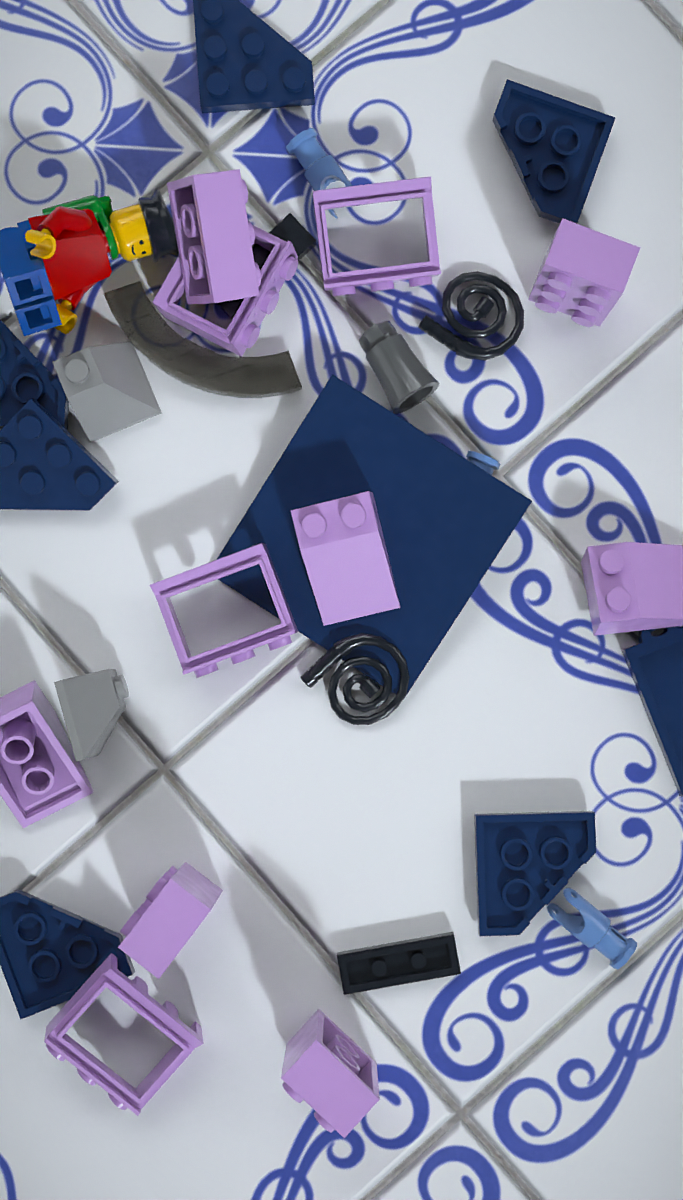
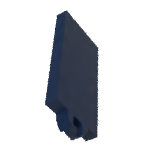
[621,626,683,797]

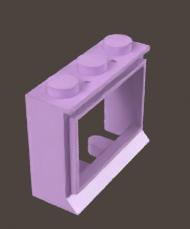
[313,176,441,297]
[152,225,298,357]
[149,543,298,678]
[44,953,204,1116]

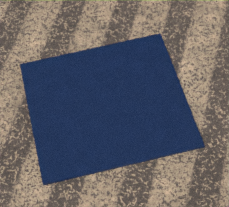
[217,374,532,700]

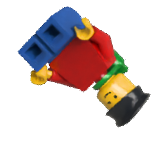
[0,189,179,336]

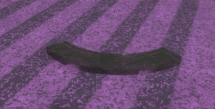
[103,281,302,398]

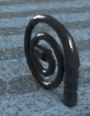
[418,271,524,361]
[300,633,410,725]

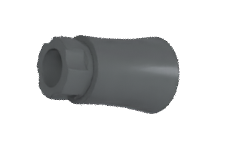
[359,320,439,414]

